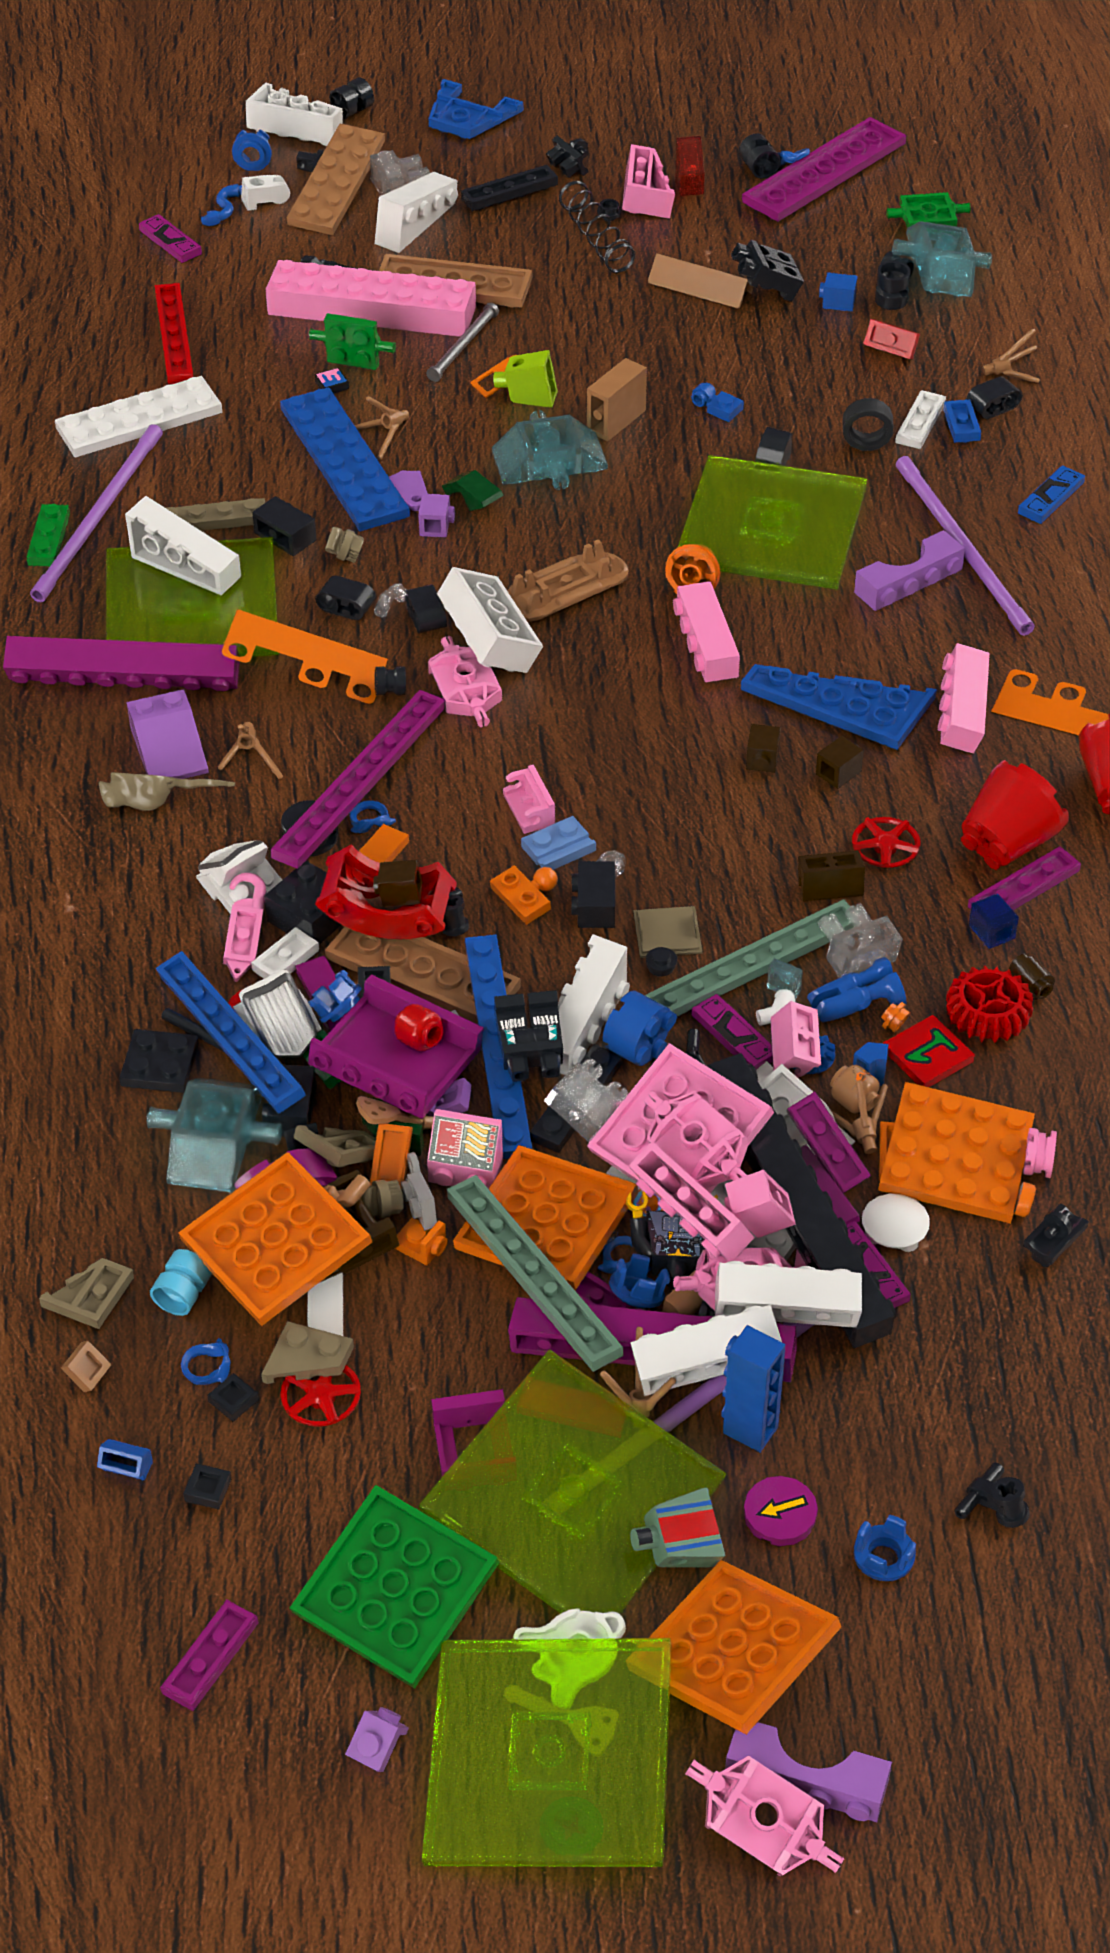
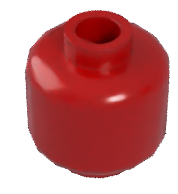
[394,1004,443,1051]

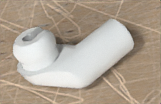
[756,989,795,1026]

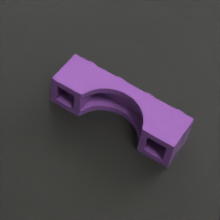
[854,530,965,611]
[725,1722,892,1822]

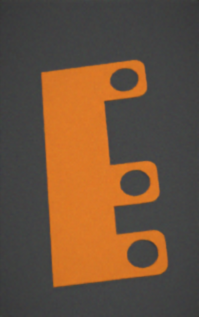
[222,609,388,704]
[991,669,1109,735]

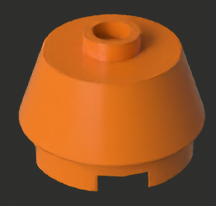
[665,544,720,594]

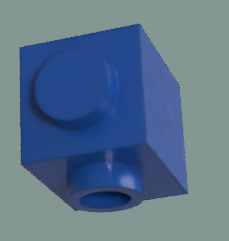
[819,272,858,312]

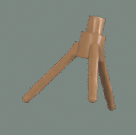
[983,328,1040,383]
[354,396,410,460]
[218,722,283,779]
[830,1080,888,1154]
[600,1327,676,1429]

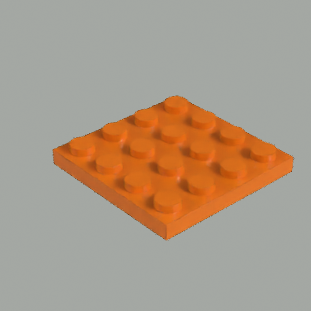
[878,1082,1035,1224]
[453,1145,638,1291]
[178,1152,372,1326]
[626,1560,841,1735]

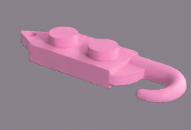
[223,873,267,982]

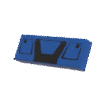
[1018,465,1085,524]

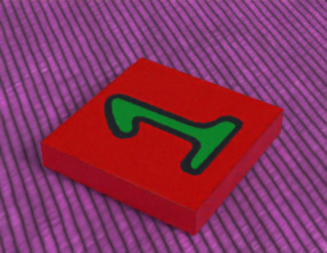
[883,1015,975,1087]

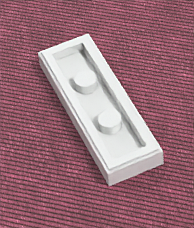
[895,390,946,449]

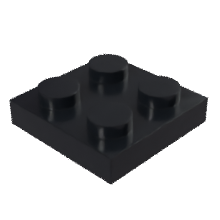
[119,1029,199,1093]

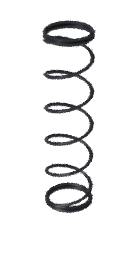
[559,181,635,273]

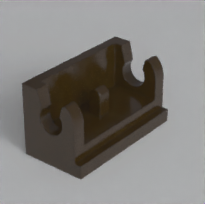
[798,850,865,901]

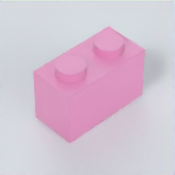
[724,1170,796,1238]

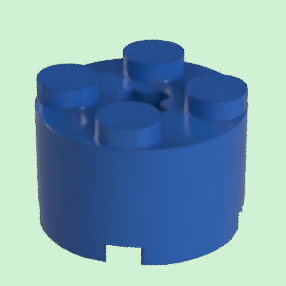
[603,991,677,1066]

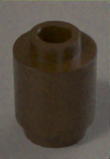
[1009,954,1055,1000]

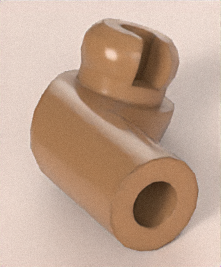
[323,1175,370,1208]

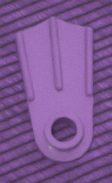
[389,470,428,511]

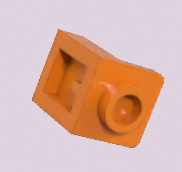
[394,1217,448,1266]

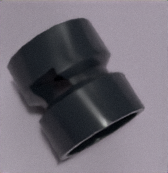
[875,261,910,310]

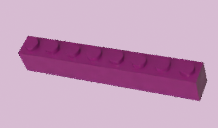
[3,636,240,691]
[508,1297,797,1382]

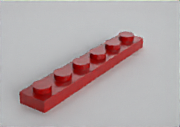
[154,283,193,384]

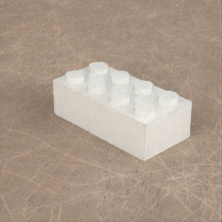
[437,567,543,673]

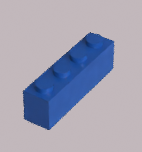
[721,1325,786,1453]

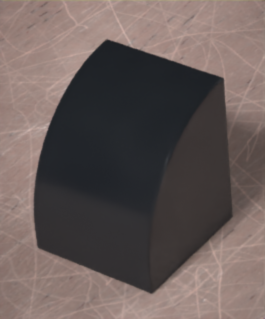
[755,427,793,473]

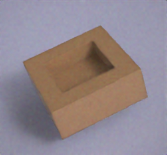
[61,1341,111,1392]

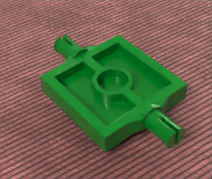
[886,192,971,232]
[309,313,396,370]

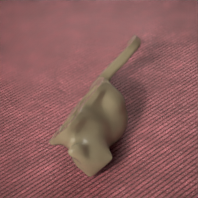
[99,772,235,811]

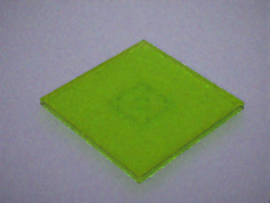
[678,455,868,590]
[106,537,279,657]
[418,1349,726,1614]
[422,1638,672,1867]

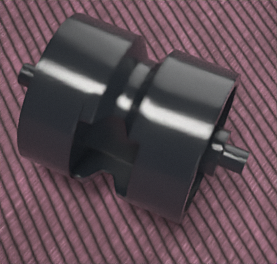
[329,77,374,119]
[739,133,781,179]

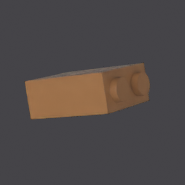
[587,358,647,442]

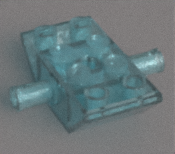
[892,221,992,297]
[492,410,608,490]
[147,1077,282,1192]

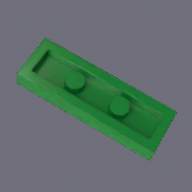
[27,504,70,566]

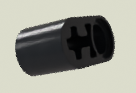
[966,376,1023,419]
[315,576,376,620]
[404,584,447,633]

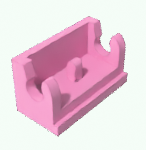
[503,764,555,834]
[771,1001,821,1078]

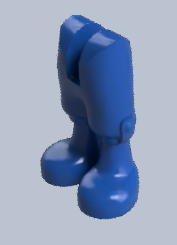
[807,957,907,1023]

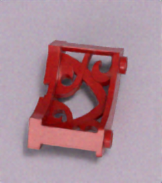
[315,844,457,940]

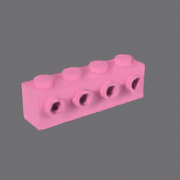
[673,581,740,682]
[938,643,990,754]
[629,1141,755,1262]

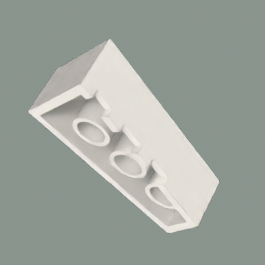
[246,83,343,146]
[375,172,458,253]
[125,496,241,595]
[558,934,630,1077]

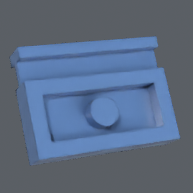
[521,816,596,870]

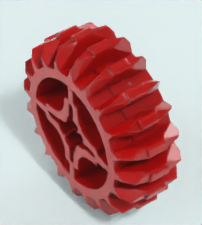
[946,964,1033,1043]

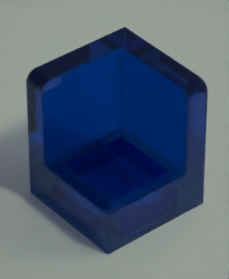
[969,894,1019,949]

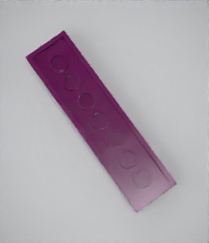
[742,117,906,222]

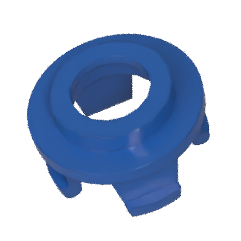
[232,129,272,171]
[308,970,362,1023]
[609,1254,670,1308]
[854,1515,916,1581]

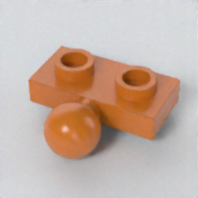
[490,865,558,925]

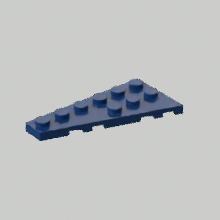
[741,664,937,750]

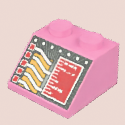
[427,1109,503,1189]

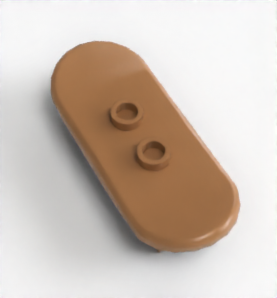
[507,539,629,622]

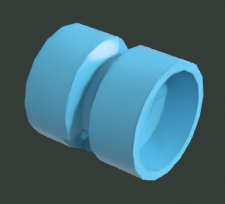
[150,1249,212,1316]

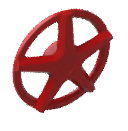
[852,817,921,868]
[280,1365,361,1427]

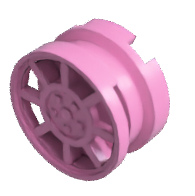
[1023,1128,1057,1178]

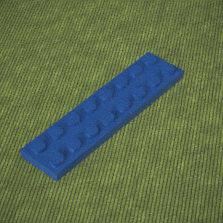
[280,387,410,532]

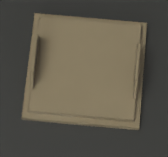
[633,906,702,958]

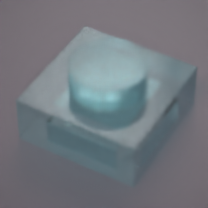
[767,958,803,999]

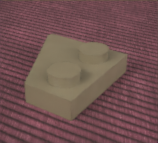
[294,1125,376,1167]
[39,1258,134,1329]
[261,1321,354,1384]

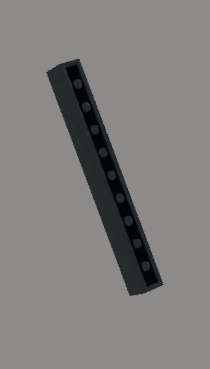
[706,1053,896,1348]

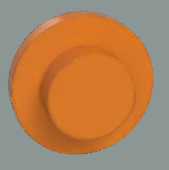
[881,1002,910,1033]

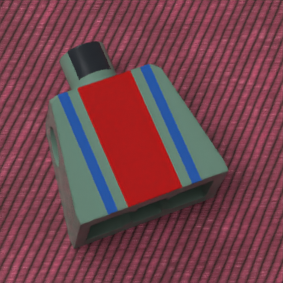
[630,1488,726,1567]

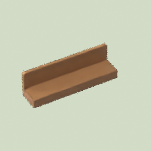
[648,253,754,309]

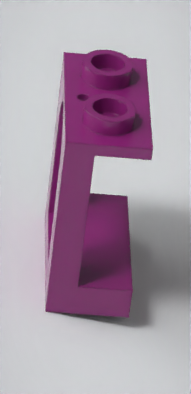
[431,1389,517,1492]

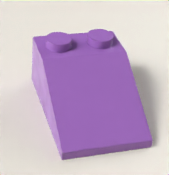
[127,690,209,779]

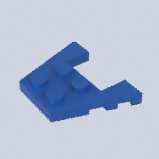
[428,79,524,139]

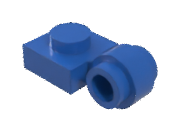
[691,383,744,422]

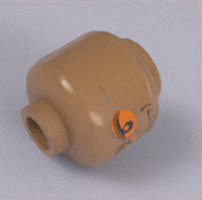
[830,1064,880,1114]

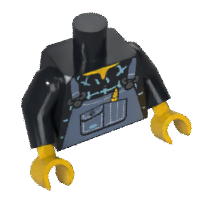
[626,1191,718,1289]

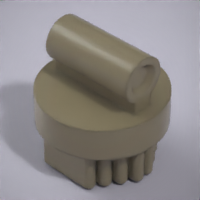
[325,527,364,563]
[361,1180,404,1219]

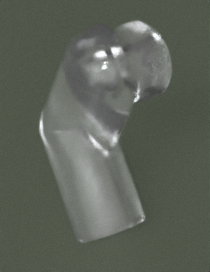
[374,583,408,617]

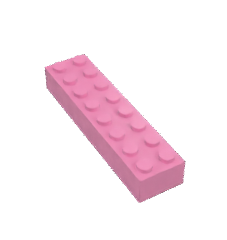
[265,260,476,337]

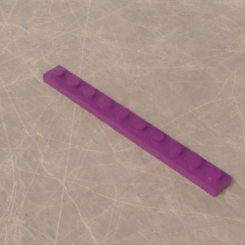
[271,690,445,869]

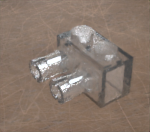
[370,150,430,196]
[818,903,903,978]
[544,1059,627,1143]

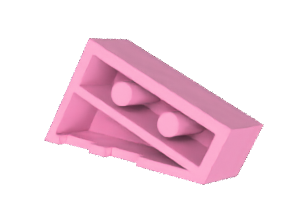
[622,144,675,219]

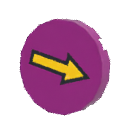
[744,1476,818,1546]

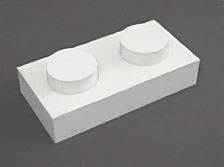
[251,927,319,979]

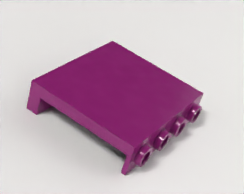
[308,974,484,1119]

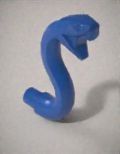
[201,184,242,226]

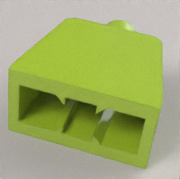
[493,350,558,407]

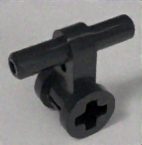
[430,887,470,937]
[954,1462,1030,1528]

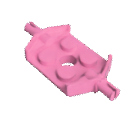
[428,636,502,727]
[643,1091,749,1188]
[673,1247,795,1311]
[685,1756,844,1876]

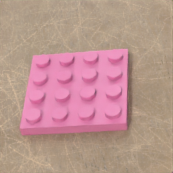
[587,1043,774,1194]

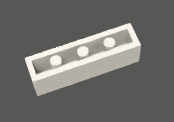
[715,1261,862,1328]
[631,1305,782,1396]

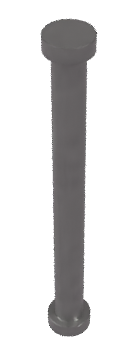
[426,303,499,382]

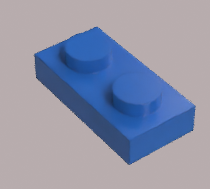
[943,399,981,443]

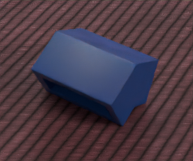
[853,1042,889,1086]
[97,1439,153,1480]

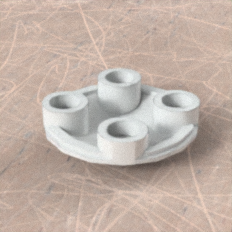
[862,1193,930,1252]

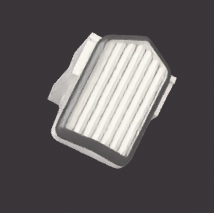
[196,840,282,914]
[233,969,322,1058]

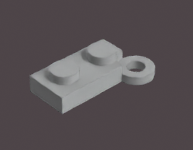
[401,1152,437,1230]

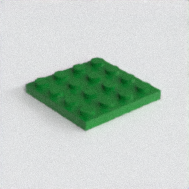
[289,1485,500,1689]

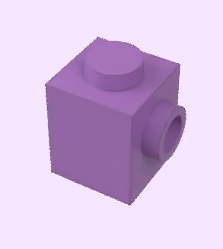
[418,494,455,537]

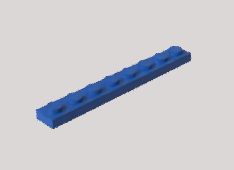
[465,934,532,1159]
[156,951,306,1114]

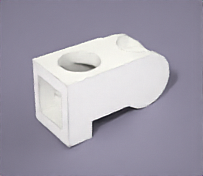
[241,175,290,211]

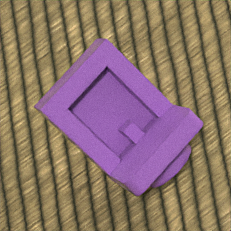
[427,1078,472,1116]
[345,1707,409,1772]

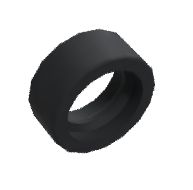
[842,398,894,451]

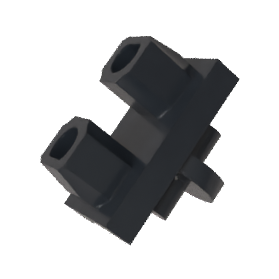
[546,135,589,178]
[1023,1203,1089,1267]

